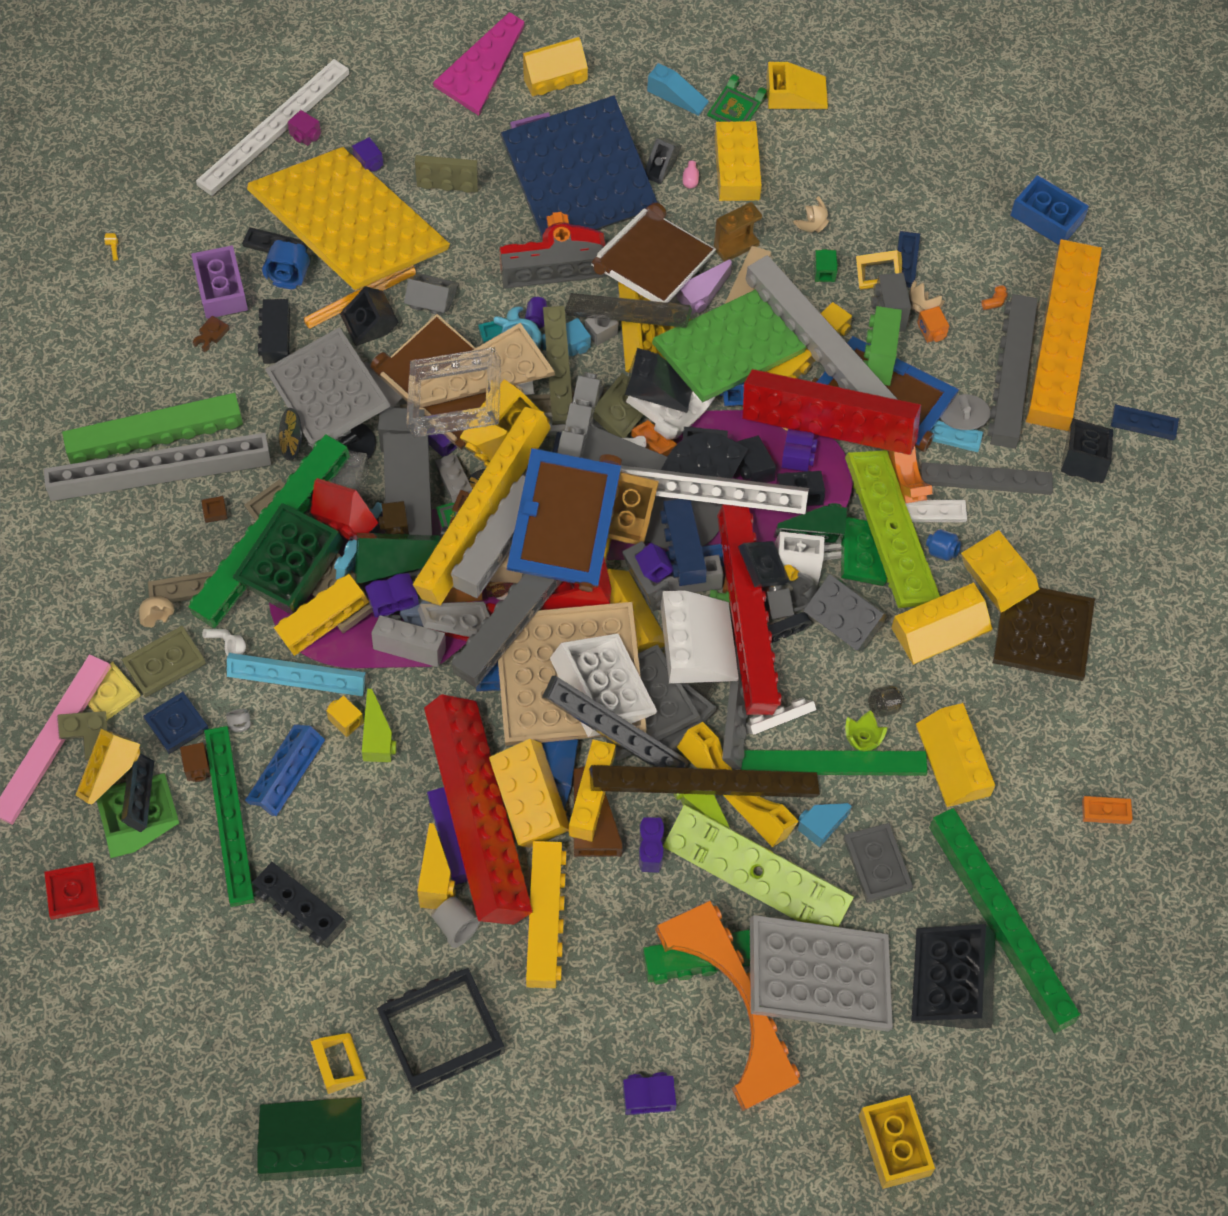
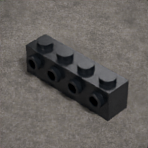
[252,862,347,948]

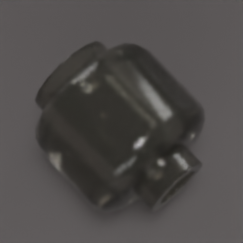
[868,685,904,717]

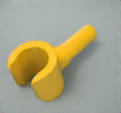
[105,233,118,261]
[770,564,799,587]

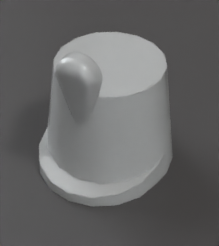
[431,897,480,948]

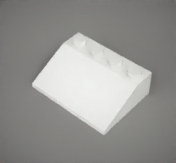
[661,591,739,683]
[550,634,657,737]

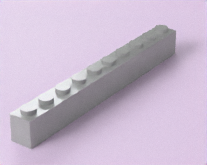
[746,255,898,400]
[43,433,271,501]

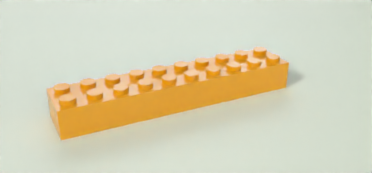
[1026,239,1102,431]

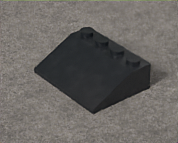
[911,924,996,1029]

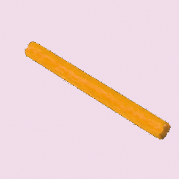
[304,265,416,328]

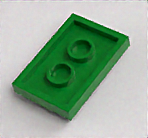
[841,517,886,586]

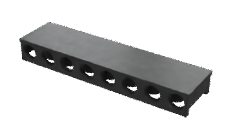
[383,433,433,599]

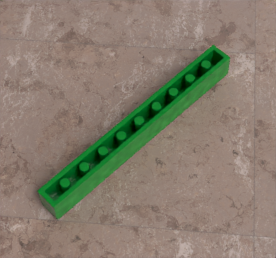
[188,434,350,629]
[929,808,1081,1034]

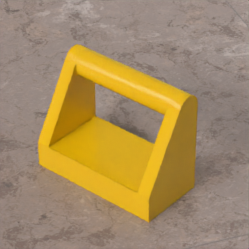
[856,250,902,290]
[310,1033,366,1094]

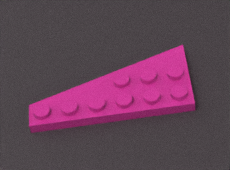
[433,12,525,116]

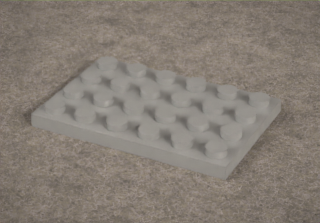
[265,327,391,449]
[750,915,892,1032]

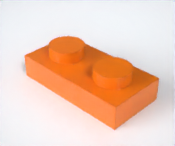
[631,420,677,457]
[1082,796,1132,824]

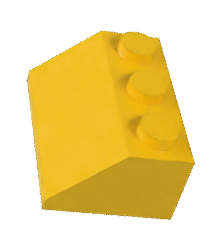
[523,37,588,97]
[460,415,509,467]

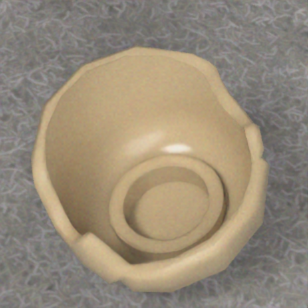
[139,596,175,628]

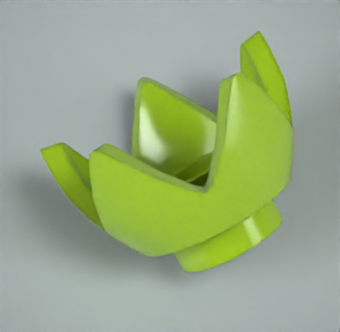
[845,710,887,752]

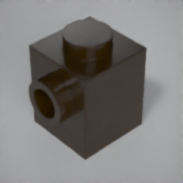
[379,501,409,534]

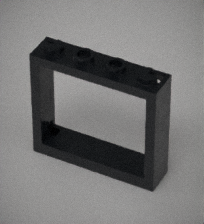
[377,968,505,1095]

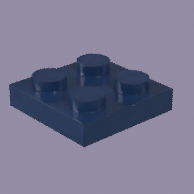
[143,692,209,754]

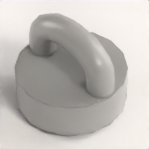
[226,709,251,732]

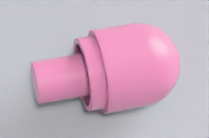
[683,161,699,189]

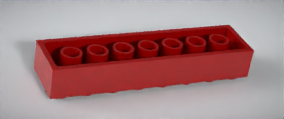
[742,369,921,455]

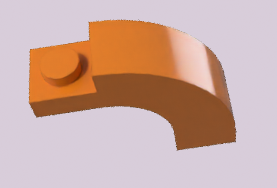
[888,446,933,503]

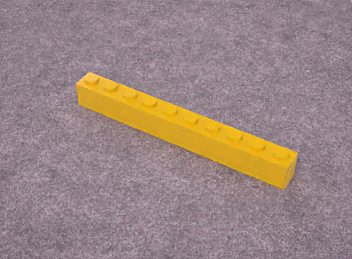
[413,407,551,606]

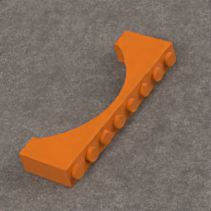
[655,901,800,1111]

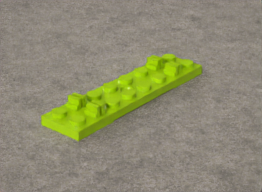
[845,450,940,608]
[663,804,855,927]

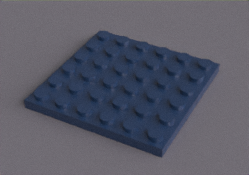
[500,95,658,240]

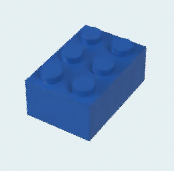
[1010,175,1089,245]

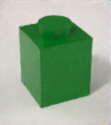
[814,249,837,282]

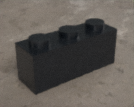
[258,299,290,364]

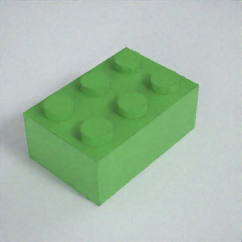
[863,306,902,386]

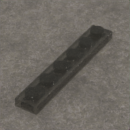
[565,293,692,328]

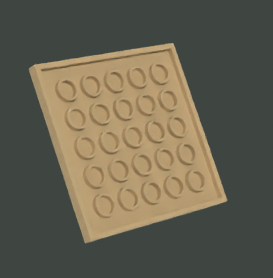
[498,602,647,746]

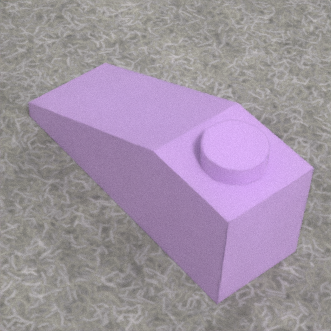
[677,259,732,315]

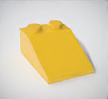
[76,729,140,805]
[417,823,456,909]

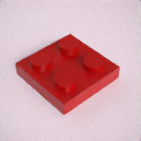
[44,862,100,920]

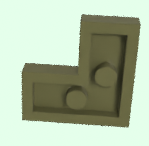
[57,711,107,761]

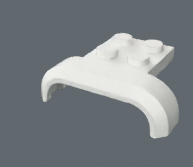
[626,392,715,440]

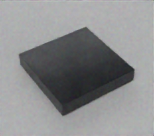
[738,541,790,587]

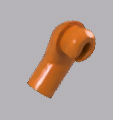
[981,285,1008,310]

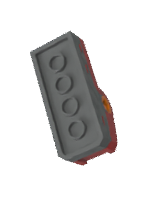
[499,212,607,289]

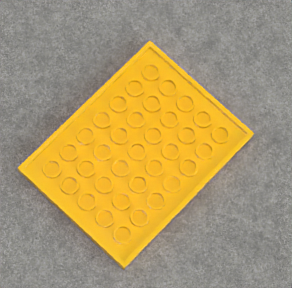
[247,147,450,290]

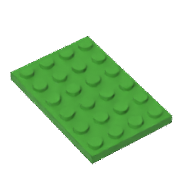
[652,289,806,403]

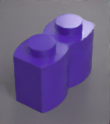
[781,429,817,471]
[365,573,419,618]
[639,817,664,873]
[622,1072,676,1115]

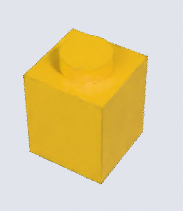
[326,695,364,737]

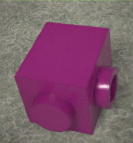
[287,110,321,146]

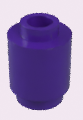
[525,297,548,329]

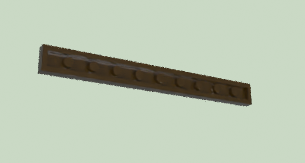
[589,765,820,798]

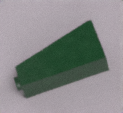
[355,533,441,583]

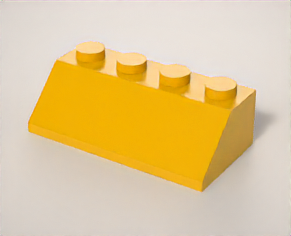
[607,569,665,654]
[891,583,992,665]
[916,703,995,807]

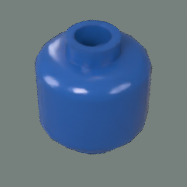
[926,529,961,561]

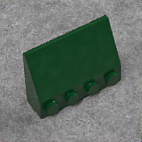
[233,503,344,615]
[257,1097,364,1181]

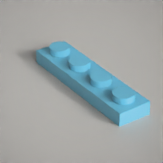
[334,502,383,580]

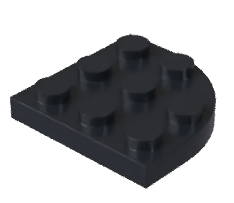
[661,433,748,507]

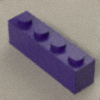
[427,787,468,885]

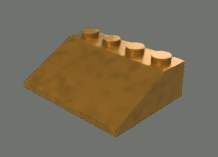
[607,471,659,545]

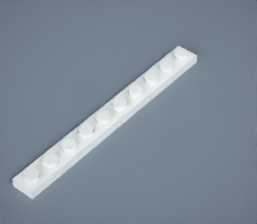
[196,59,349,196]

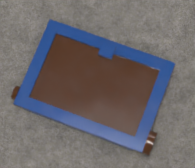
[811,336,959,453]
[506,448,622,592]

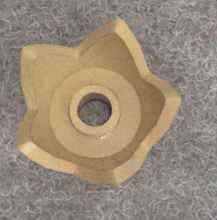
[793,196,829,233]
[909,280,945,314]

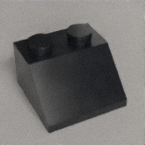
[340,286,399,346]

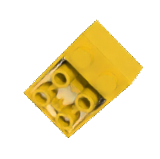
[766,62,828,109]

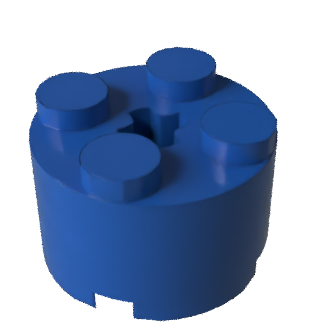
[262,240,310,290]

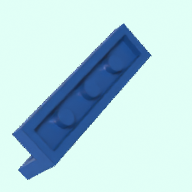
[245,725,325,816]

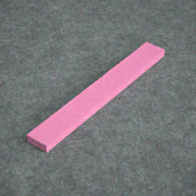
[0,654,111,825]

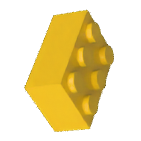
[476,379,550,432]
[961,530,1039,613]
[859,1095,935,1189]

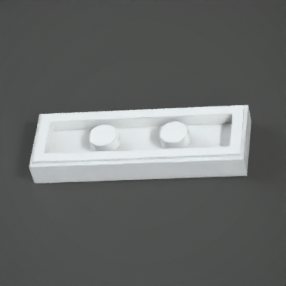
[906,500,967,522]

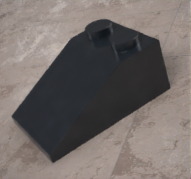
[625,348,692,413]
[1061,418,1113,483]

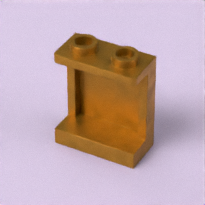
[714,201,762,262]

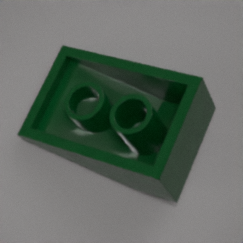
[774,503,847,544]

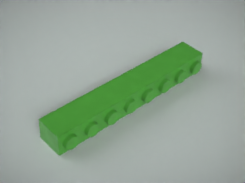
[62,393,243,464]

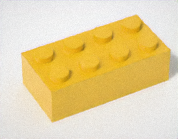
[714,121,762,201]
[489,739,569,848]

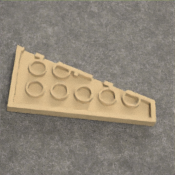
[408,322,555,408]

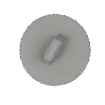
[940,394,990,430]

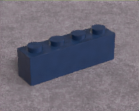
[660,499,707,586]

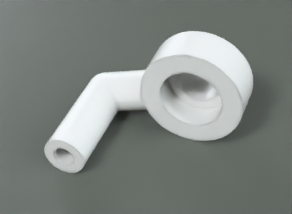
[202,629,246,656]

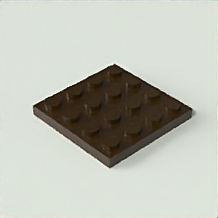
[992,587,1095,681]

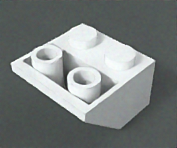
[775,532,824,585]

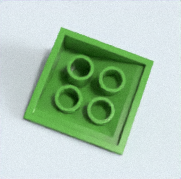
[97,773,179,858]

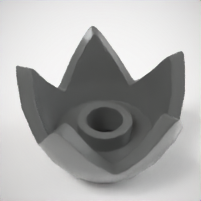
[788,572,819,612]

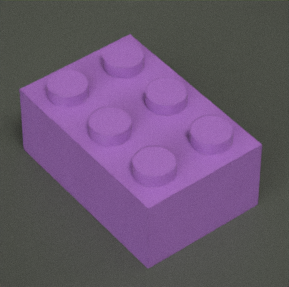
[191,245,248,319]

